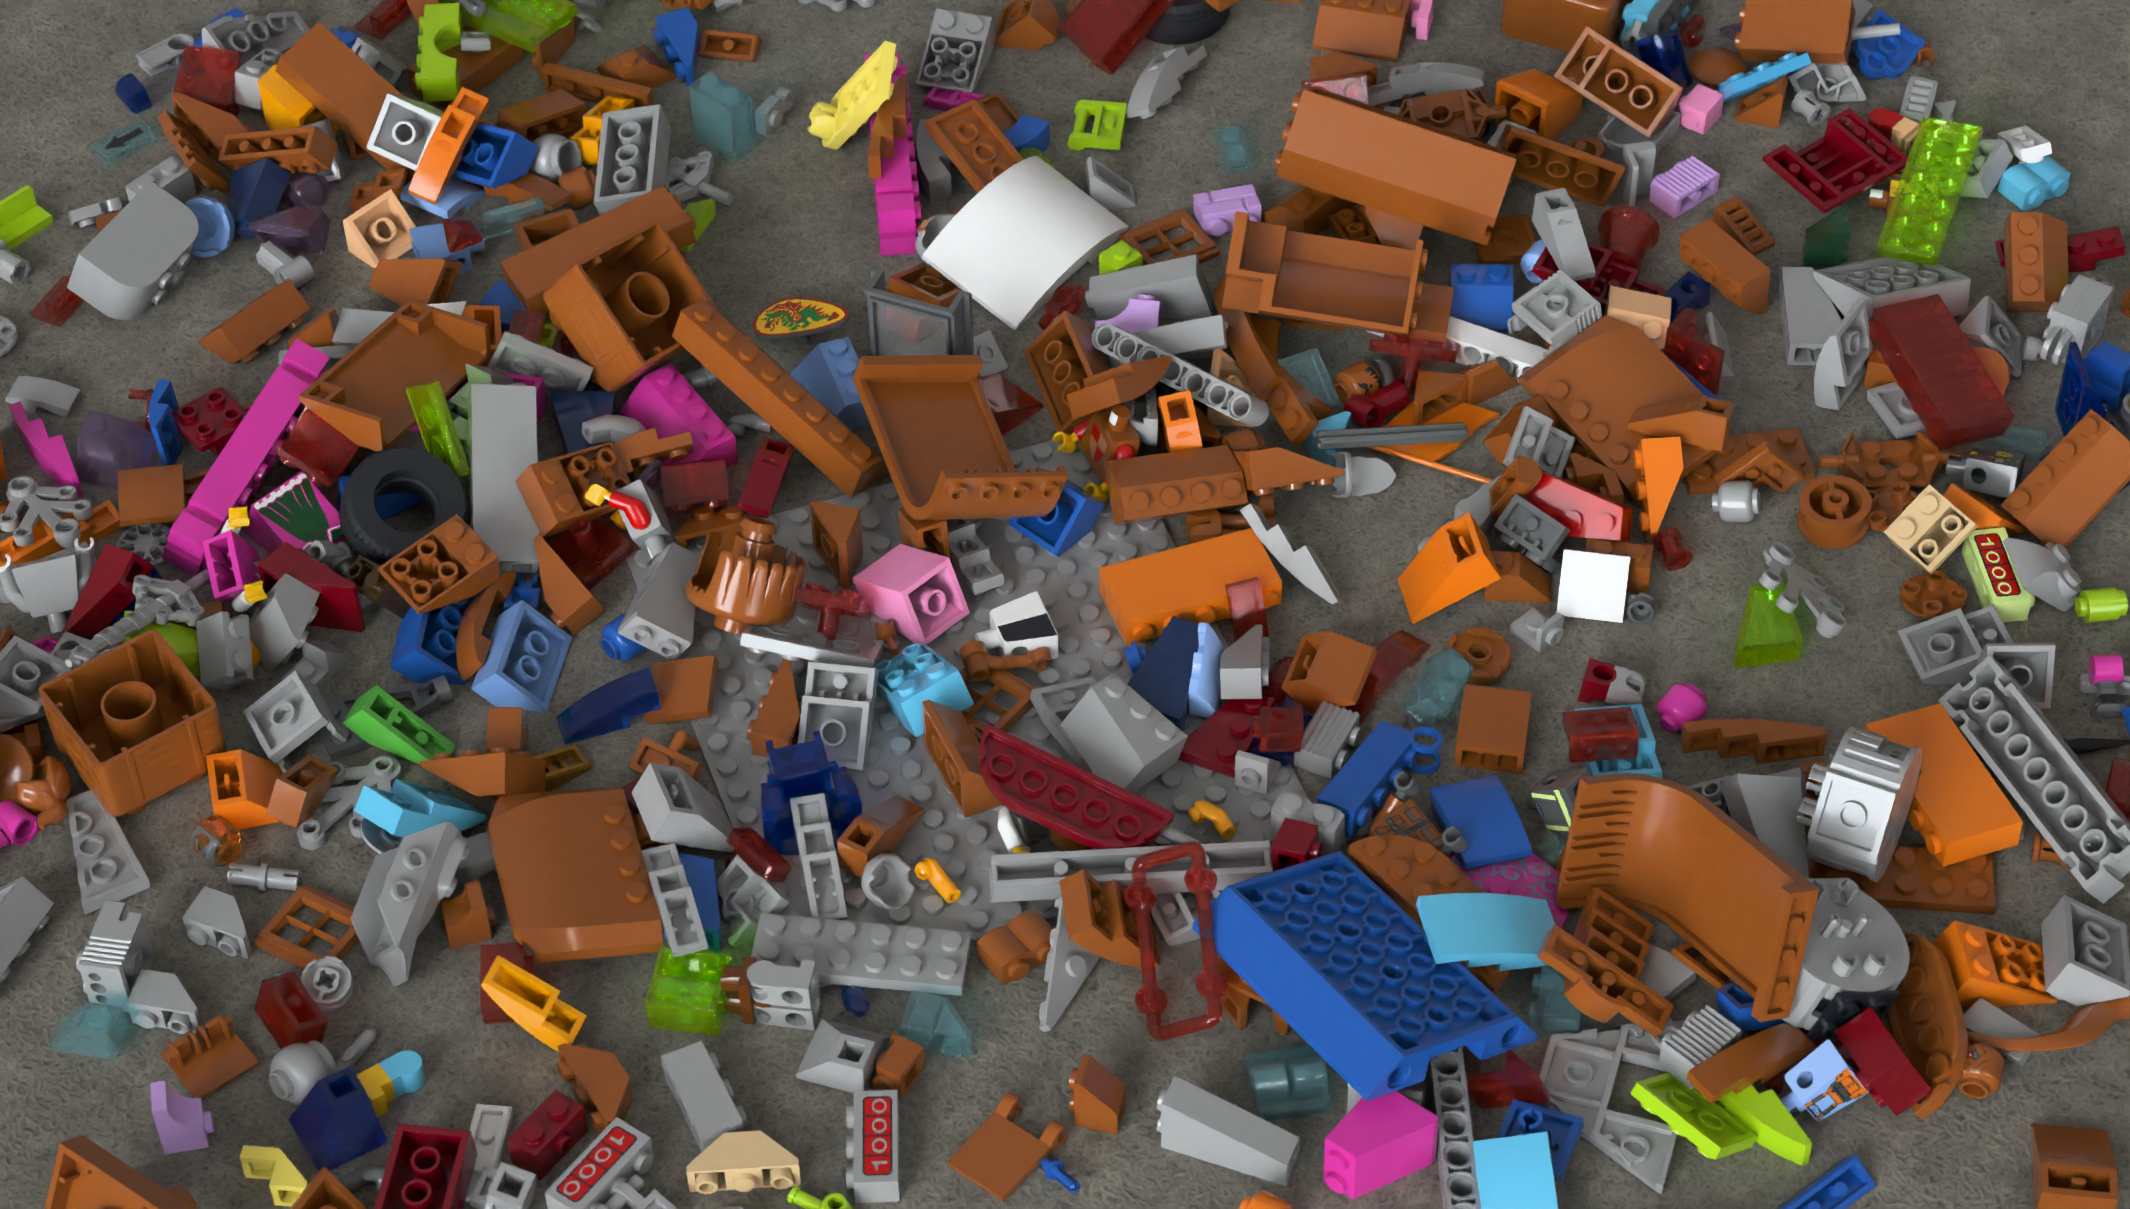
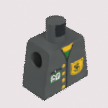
[1946,448,2025,498]

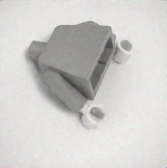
[0,537,95,633]

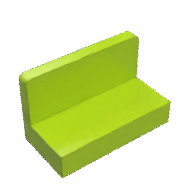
[0,185,54,251]

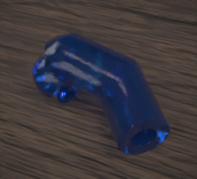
[841,985,870,1017]

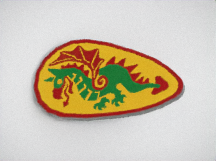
[753,297,850,342]

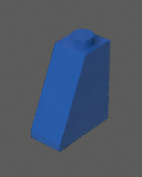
[662,853,723,952]

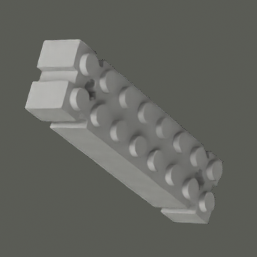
[1938,655,2130,904]

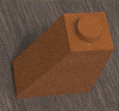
[368,258,463,306]

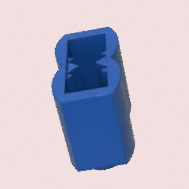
[2080,341,2130,415]

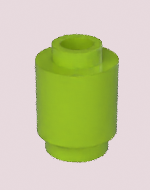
[2075,587,2128,623]

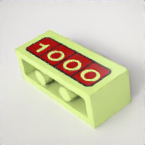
[1962,527,2035,622]

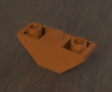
[556,1043,633,1134]

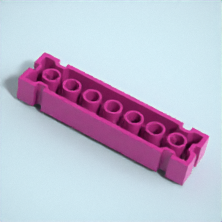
[864,53,921,256]
[162,338,330,576]

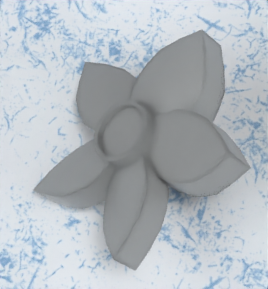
[574,6,603,33]

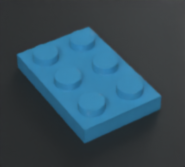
[1717,52,1812,103]

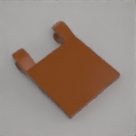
[947,1091,1067,1202]

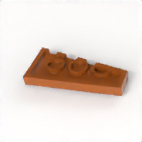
[157,109,230,194]

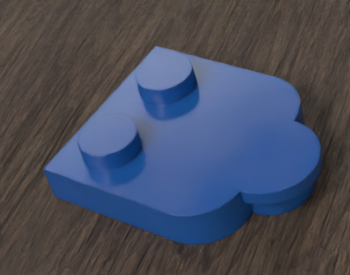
[1853,9,1926,80]

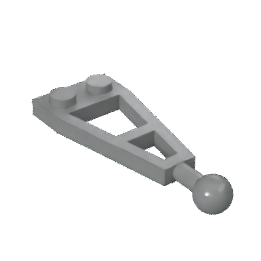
[1030,677,1097,773]

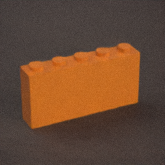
[1099,528,1282,645]
[1865,703,2023,867]

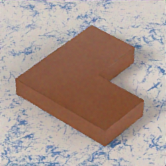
[1715,440,1806,494]

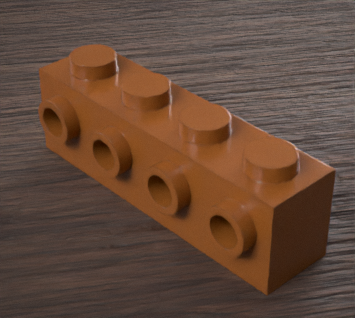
[218,126,338,175]

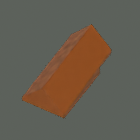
[1554,26,1683,139]

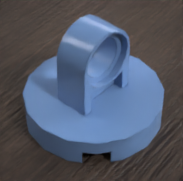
[184,196,235,258]

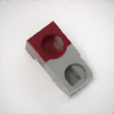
[1577,658,1647,706]

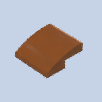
[118,464,186,527]

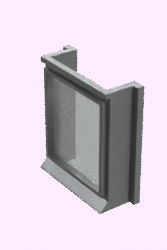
[864,267,974,356]

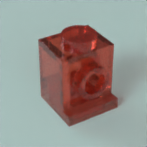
[1252,703,1304,752]

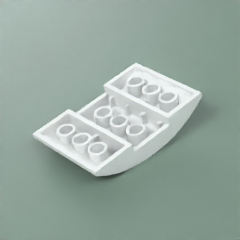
[922,156,1129,330]

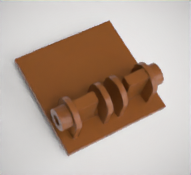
[160,1013,260,1099]

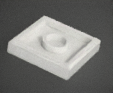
[1556,549,1630,623]

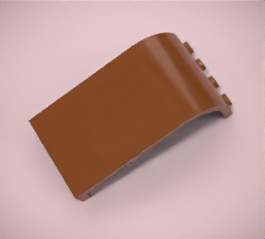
[853,355,1068,520]
[1555,773,1819,1022]

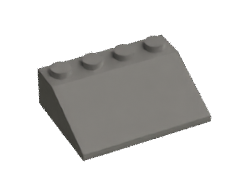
[1813,251,1971,336]

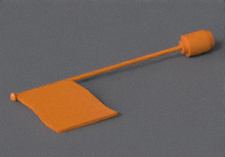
[1359,401,1632,521]

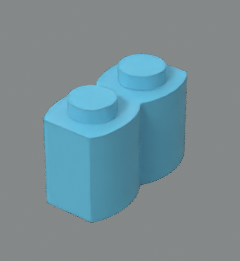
[1998,155,2071,211]

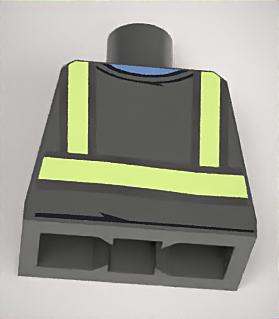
[1527,768,1591,837]

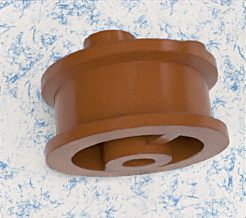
[1797,475,1872,549]

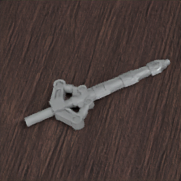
[665,151,733,206]
[65,569,211,667]

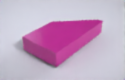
[924,82,985,112]

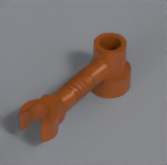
[959,641,1052,682]

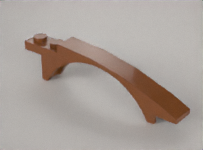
[1213,275,1332,446]

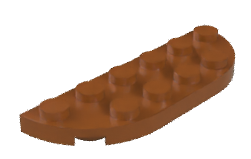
[1347,834,1511,994]
[1888,930,1968,1118]

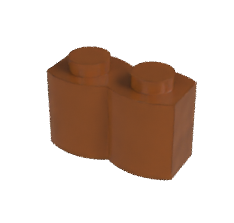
[977,909,1053,984]

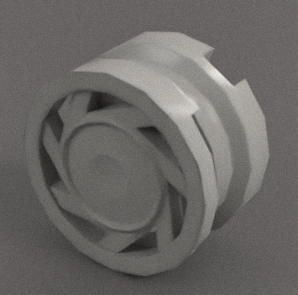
[301,956,353,1012]

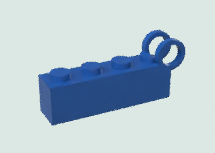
[1317,720,1443,838]

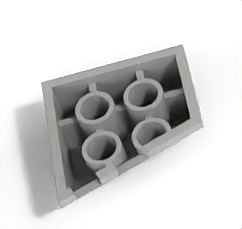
[1059,673,1188,793]

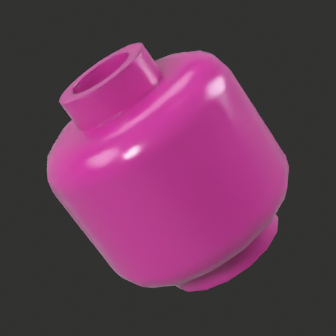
[1657,683,1708,733]

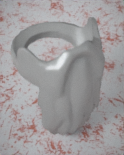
[1331,451,1396,498]

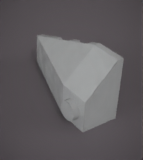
[202,11,309,90]

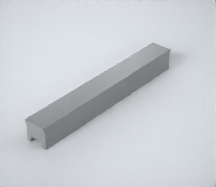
[989,840,1273,903]

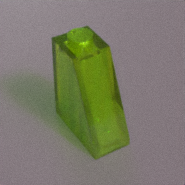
[1733,581,1804,668]

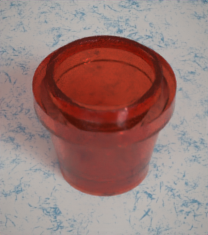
[1598,206,1660,270]

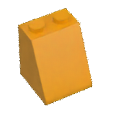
[258,64,340,135]

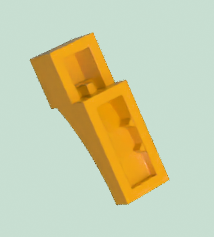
[571,96,635,165]

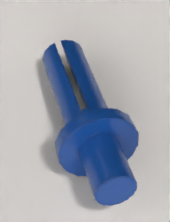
[1041,1157,1080,1194]

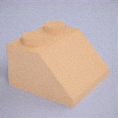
[1604,286,1672,352]

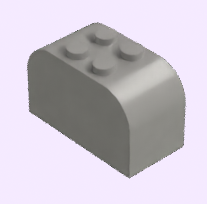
[67,180,199,320]

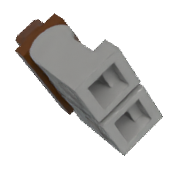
[720,956,822,1031]

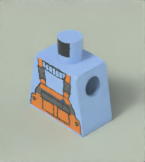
[1781,1039,1869,1121]

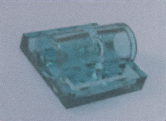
[1244,1045,1331,1121]

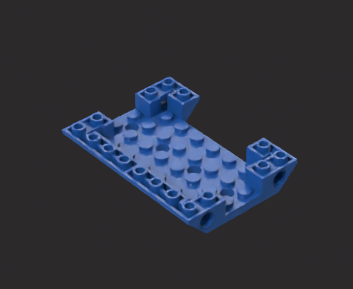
[1192,851,1538,1101]

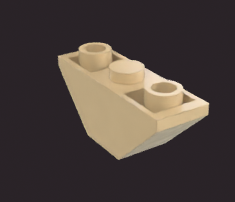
[687,1130,801,1194]

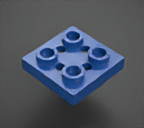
[1496,1099,1584,1184]

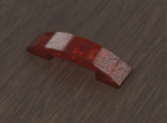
[1340,630,1430,726]

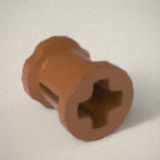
[2031,831,2067,867]

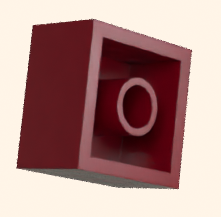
[1835,1007,1932,1116]

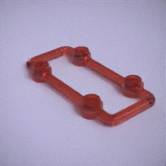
[1124,841,1228,1040]

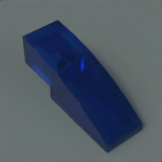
[556,667,661,744]

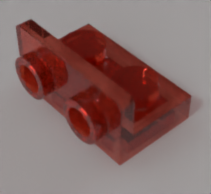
[1562,707,1639,763]

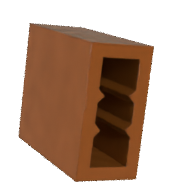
[1454,684,1532,774]

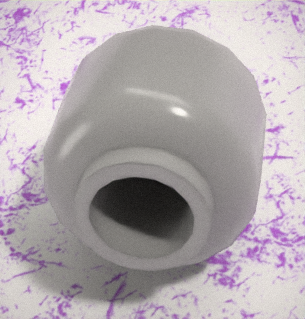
[1712,480,1761,523]

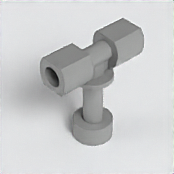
[305,540,374,609]

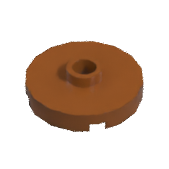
[1445,627,1512,685]

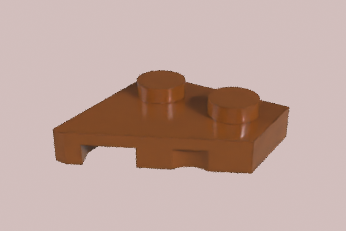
[675,505,757,548]

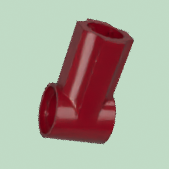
[1344,380,1410,428]

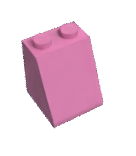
[852,544,970,645]

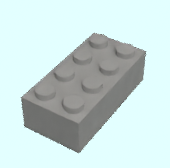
[593,104,671,215]

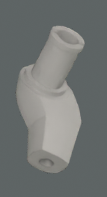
[582,414,645,445]

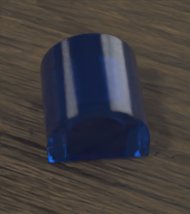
[115,73,152,114]

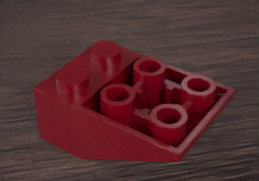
[257,542,365,632]

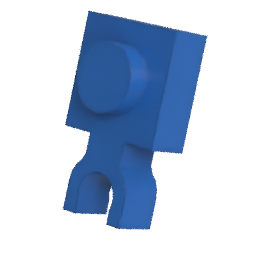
[504,573,541,611]

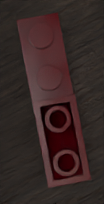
[1995,226,2126,272]

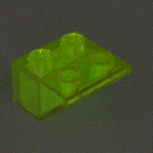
[645,946,732,1036]

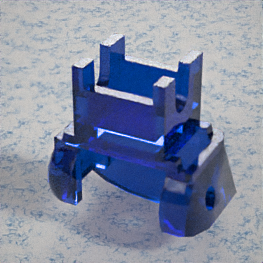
[761,730,863,855]

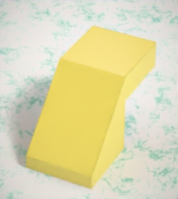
[240,1145,308,1207]

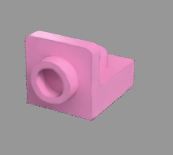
[1409,0,1434,40]

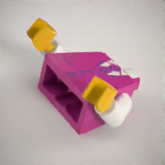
[202,506,267,612]

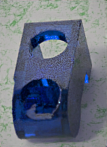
[1663,271,1710,329]

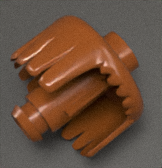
[685,516,806,635]

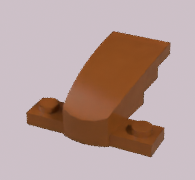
[1537,887,1674,1037]

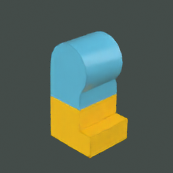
[353,1050,426,1119]

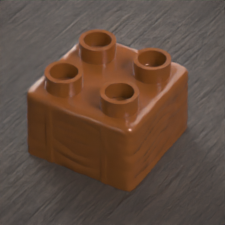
[1501,0,1633,53]
[543,221,718,392]
[38,630,227,817]

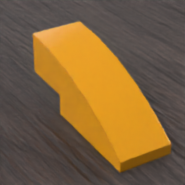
[481,955,587,1052]

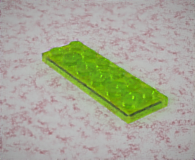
[1876,117,1983,266]

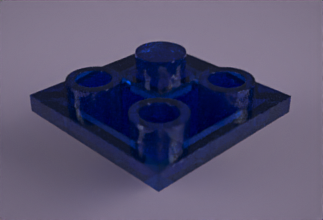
[289,1066,387,1172]

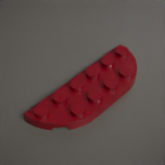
[979,723,1175,849]

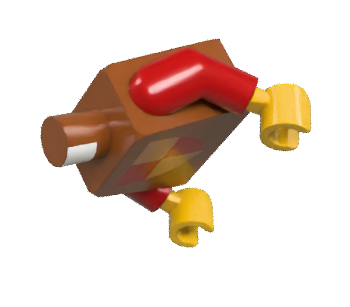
[1052,405,1140,503]

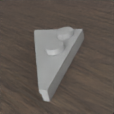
[1038,896,1100,1032]

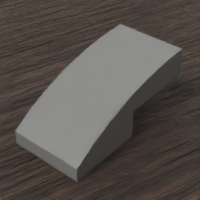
[6,376,80,418]

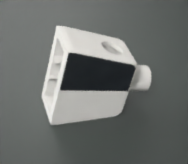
[975,591,1058,659]

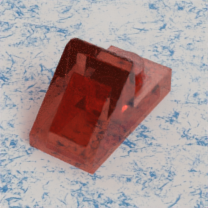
[1468,1050,1550,1109]

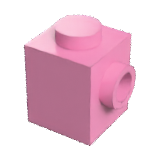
[1677,84,1724,135]

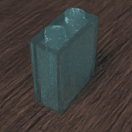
[689,71,757,164]

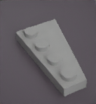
[740,624,885,668]

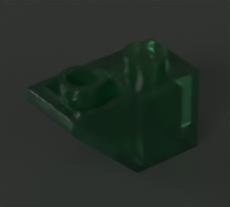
[1802,208,1852,271]

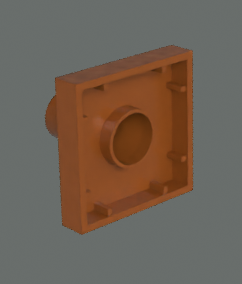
[44,1134,198,1209]

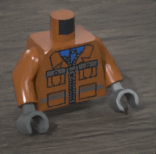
[1369,771,1467,859]

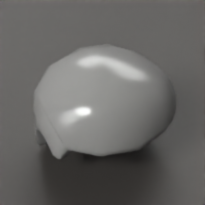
[861,853,915,909]

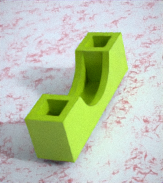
[415,3,463,102]

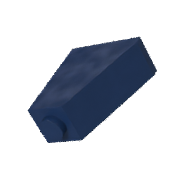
[228,158,290,239]

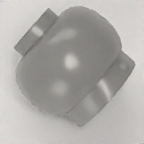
[530,134,582,184]
[269,1040,337,1105]

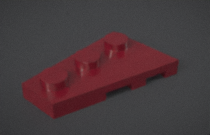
[1178,694,1275,778]

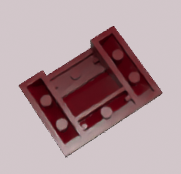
[1762,108,1912,214]

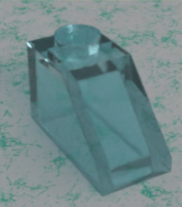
[49,1002,130,1061]

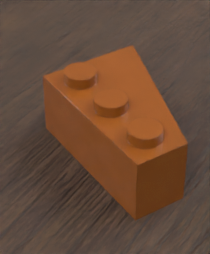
[496,89,586,143]

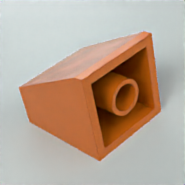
[1495,69,1583,140]

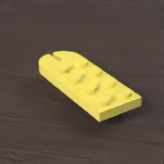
[807,40,898,150]

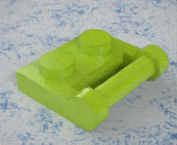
[1067,100,1128,151]

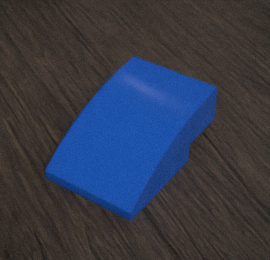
[1430,775,1532,869]

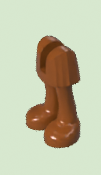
[1185,494,1277,547]

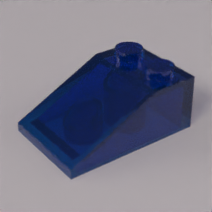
[2055,342,2115,437]

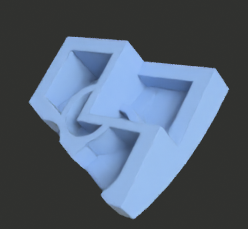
[1188,622,1224,717]

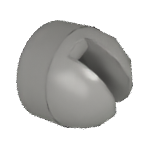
[2022,335,2044,362]

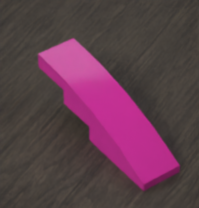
[9,401,83,498]

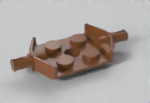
[1398,88,1507,141]
[1818,430,1962,489]

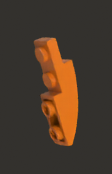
[408,87,489,205]

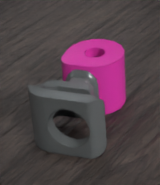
[2088,654,2127,718]

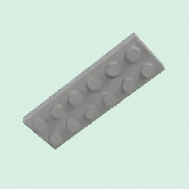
[751,913,971,996]

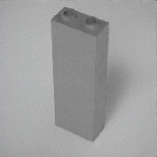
[468,381,539,575]

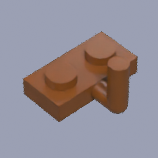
[628,729,704,782]

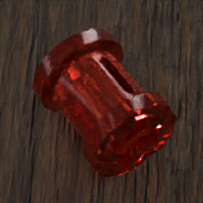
[1653,527,1692,571]

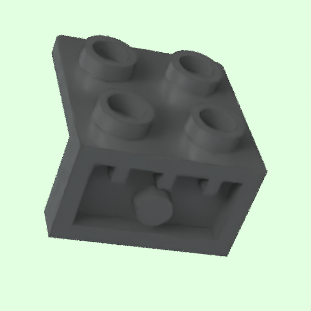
[1494,494,1570,573]

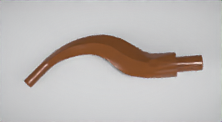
[1967,996,2130,1052]

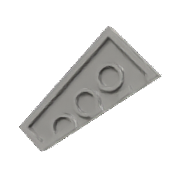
[66,790,151,915]

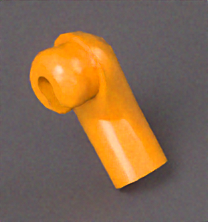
[1188,800,1237,839]
[915,858,961,904]

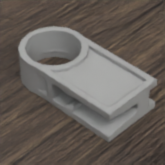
[136,33,195,77]

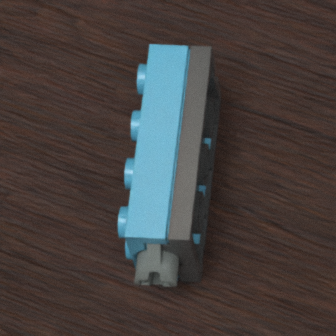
[1620,0,1700,65]

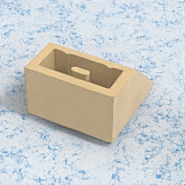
[1884,484,1977,574]

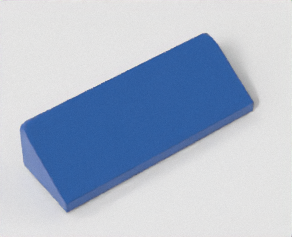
[1775,1154,1876,1209]

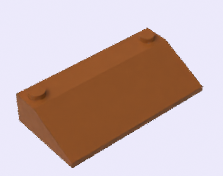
[299,300,491,452]

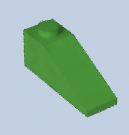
[342,685,456,765]

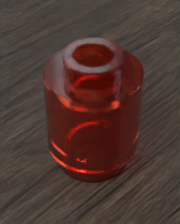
[1262,656,1294,706]

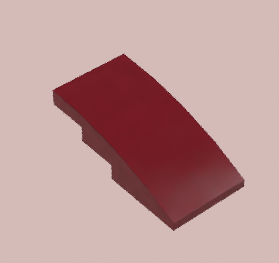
[1532,241,1666,317]

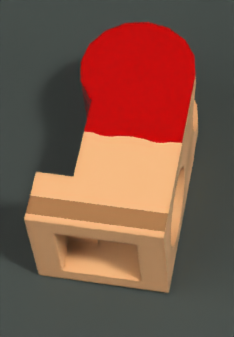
[1868,108,1924,156]

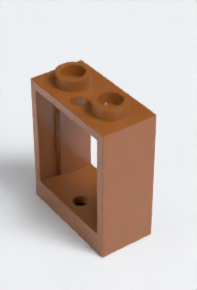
[514,208,579,253]

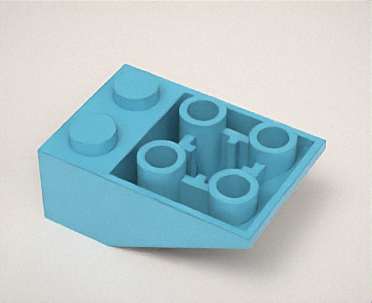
[875,642,974,737]

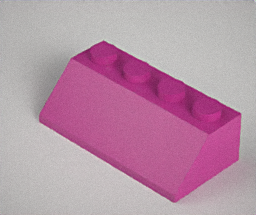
[620,363,738,488]

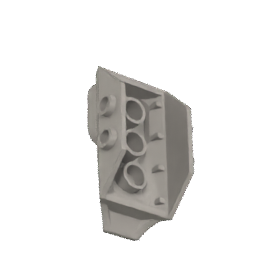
[350,821,470,987]

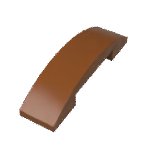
[456,570,516,681]

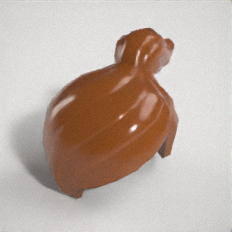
[16,755,72,831]

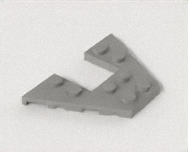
[1533,1018,1685,1194]

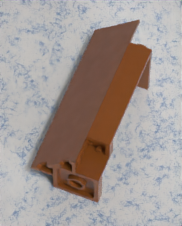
[1222,211,1454,343]

